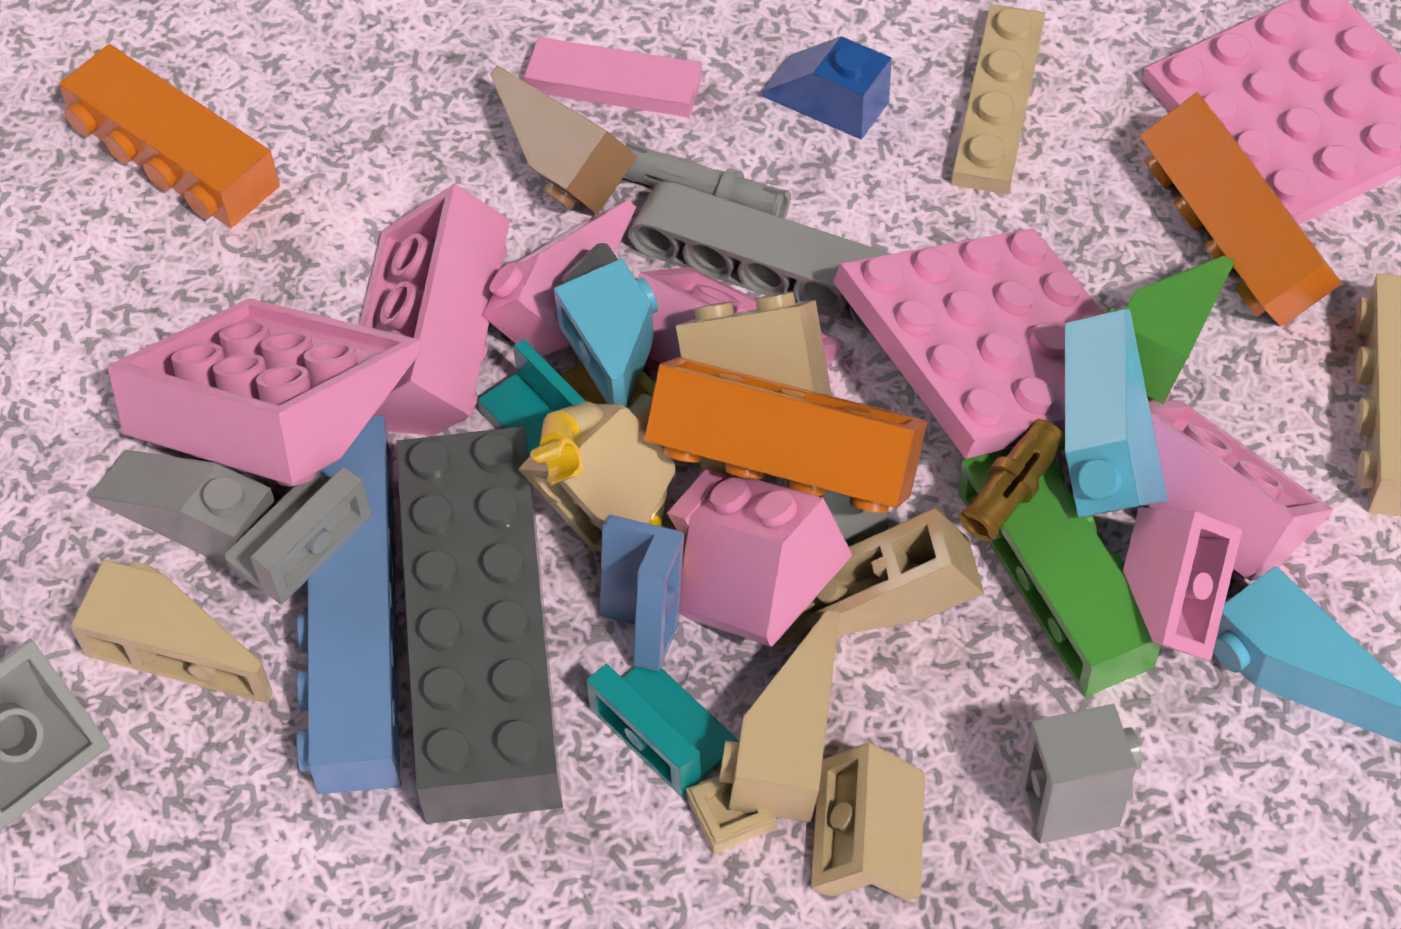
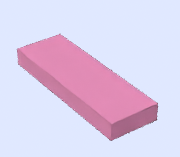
[523,37,703,118]

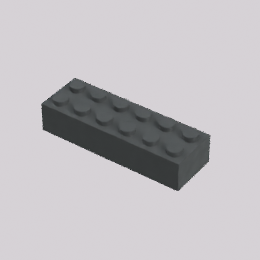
[396,426,563,824]

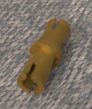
[959,419,1065,542]

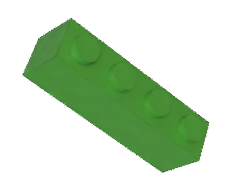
[959,447,1161,698]

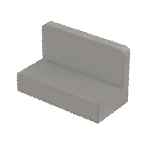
[225,466,372,605]

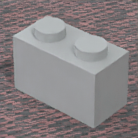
[1020,703,1142,844]

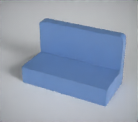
[600,515,684,672]

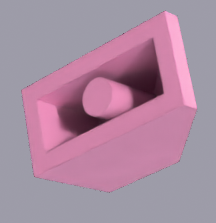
[1123,507,1242,661]

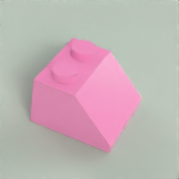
[679,474,853,647]

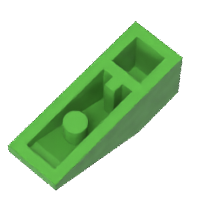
[1109,256,1235,404]

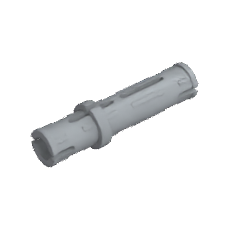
[623,141,791,218]

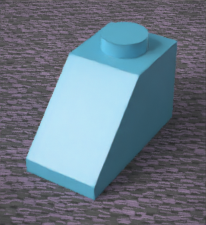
[554,258,658,408]

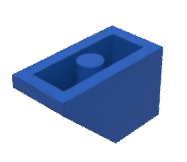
[762,36,892,140]

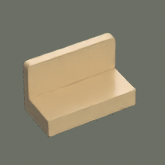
[811,742,925,901]

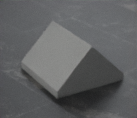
[0,638,111,831]

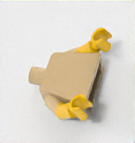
[518,393,675,552]

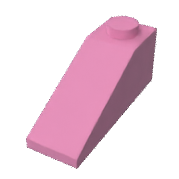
[482,200,636,357]

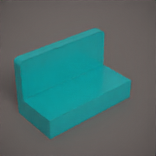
[477,339,586,457]
[586,663,738,798]

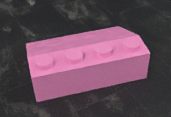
[107,298,421,486]

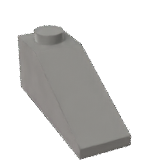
[89,450,276,568]

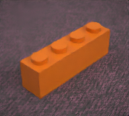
[59,43,280,229]
[1140,92,1343,326]
[644,357,928,513]

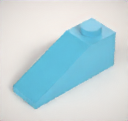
[1065,309,1168,517]
[1213,566,1401,743]

